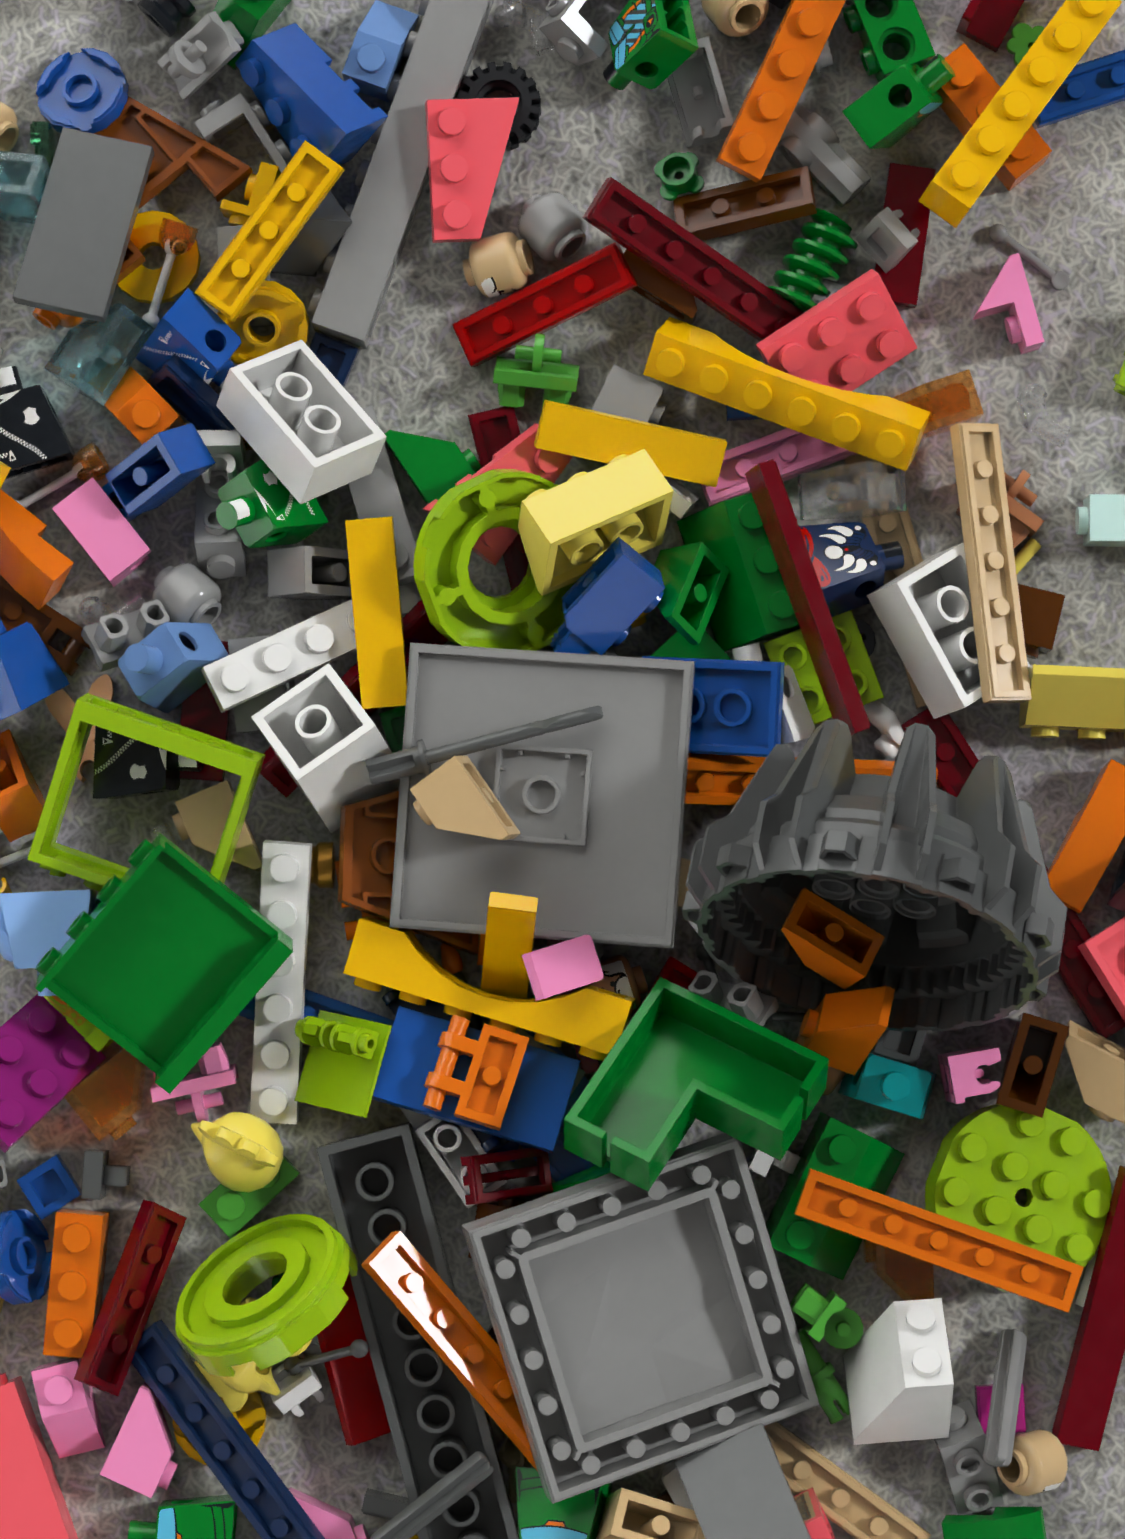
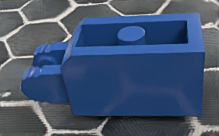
[102,423,216,522]
[551,537,665,655]

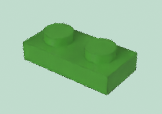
[198,1155,300,1239]

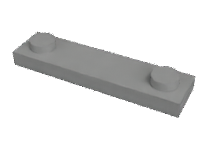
[348,405,416,586]

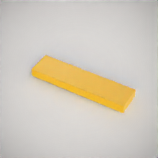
[194,140,345,322]
[534,400,728,487]
[345,516,408,709]
[480,892,538,998]

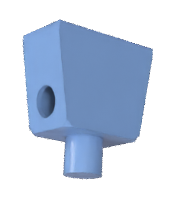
[118,622,229,713]

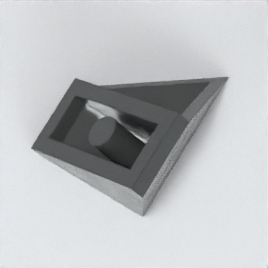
[271,191,352,277]

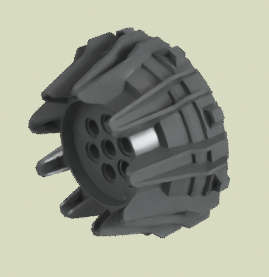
[682,718,1067,1032]

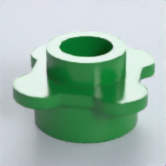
[654,152,705,201]

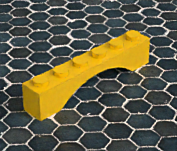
[919,0,1122,228]
[643,317,931,471]
[343,916,636,1061]

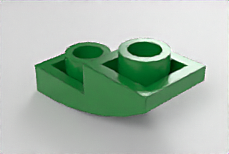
[942,1507,1047,1539]

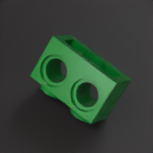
[842,0,936,83]

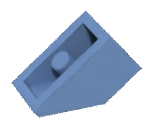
[342,0,419,102]

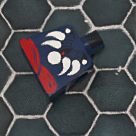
[799,521,904,617]

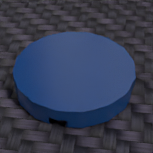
[36,48,129,134]
[0,1209,52,1305]

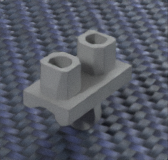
[157,11,244,100]
[81,599,170,672]
[688,970,779,1026]

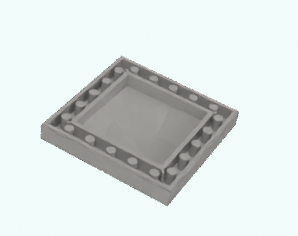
[461,1133,820,1504]

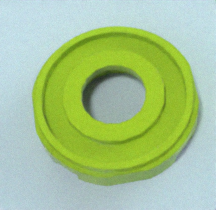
[413,469,577,651]
[175,1214,358,1377]

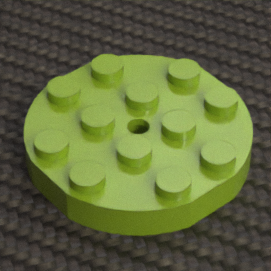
[925,1104,1112,1292]

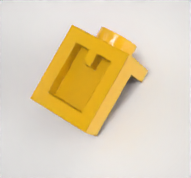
[219,161,281,226]

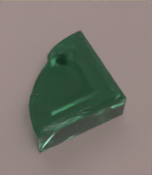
[30,121,55,177]

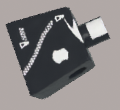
[0,366,77,479]
[93,723,204,799]

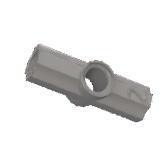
[778,102,871,208]

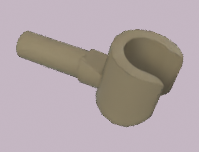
[498,1436,527,1503]

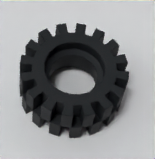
[458,61,541,150]

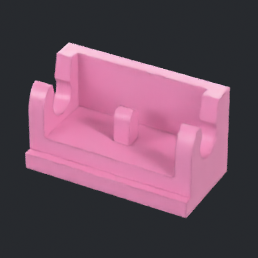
[52,477,151,587]
[937,1046,1001,1104]

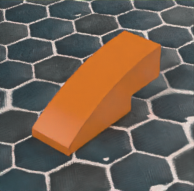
[0,489,74,610]
[1047,759,1125,914]

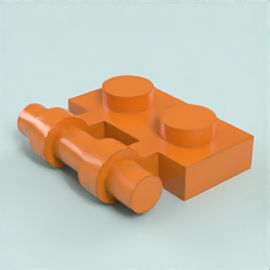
[422,1015,529,1131]

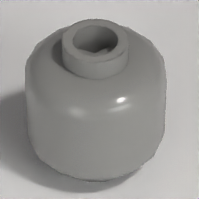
[518,192,587,261]
[152,563,222,624]

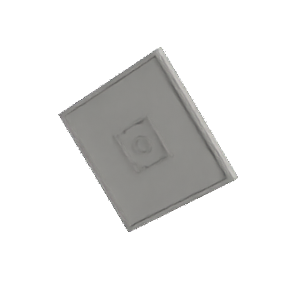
[389,643,695,948]

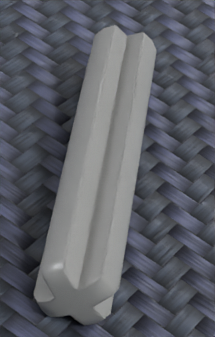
[983,1329,1027,1467]

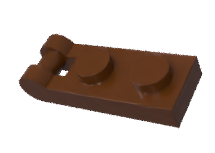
[0,575,91,676]

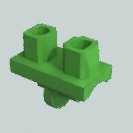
[493,333,580,408]
[789,1282,863,1349]

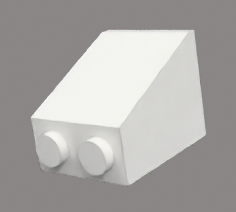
[251,663,400,833]
[843,1298,954,1445]

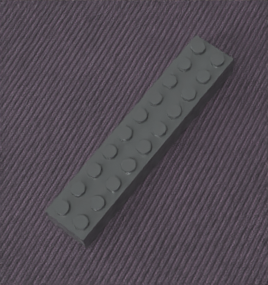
[316,1122,519,1539]

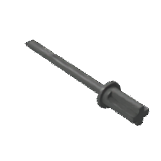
[366,706,603,785]

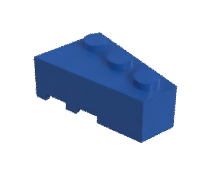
[235,23,388,165]

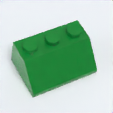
[677,492,800,652]
[766,1112,905,1280]

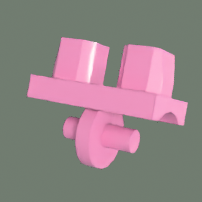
[150,1042,239,1122]

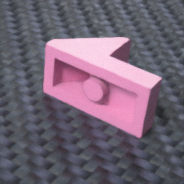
[973,253,1045,354]
[522,934,604,1001]

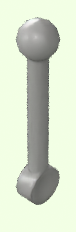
[989,224,1070,291]

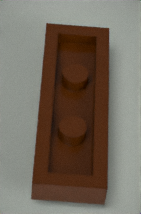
[673,166,817,241]

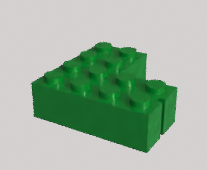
[564,977,829,1191]

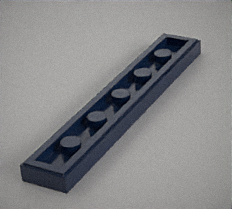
[131,1319,325,1539]

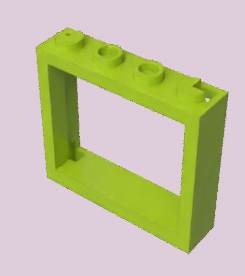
[27,693,266,891]

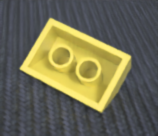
[518,449,674,596]
[1019,664,1125,741]

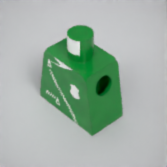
[216,459,328,548]

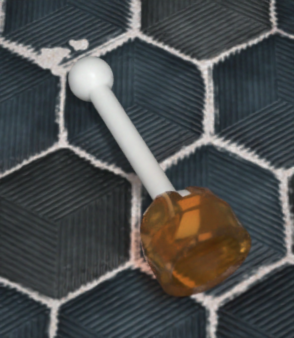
[141,218,199,331]
[15,442,111,508]

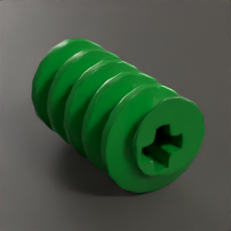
[768,208,858,312]

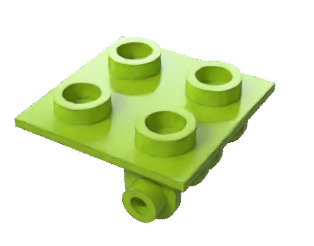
[763,610,884,725]
[294,1010,392,1118]

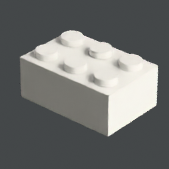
[216,339,387,504]
[867,542,1030,719]

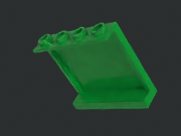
[35,833,293,1094]

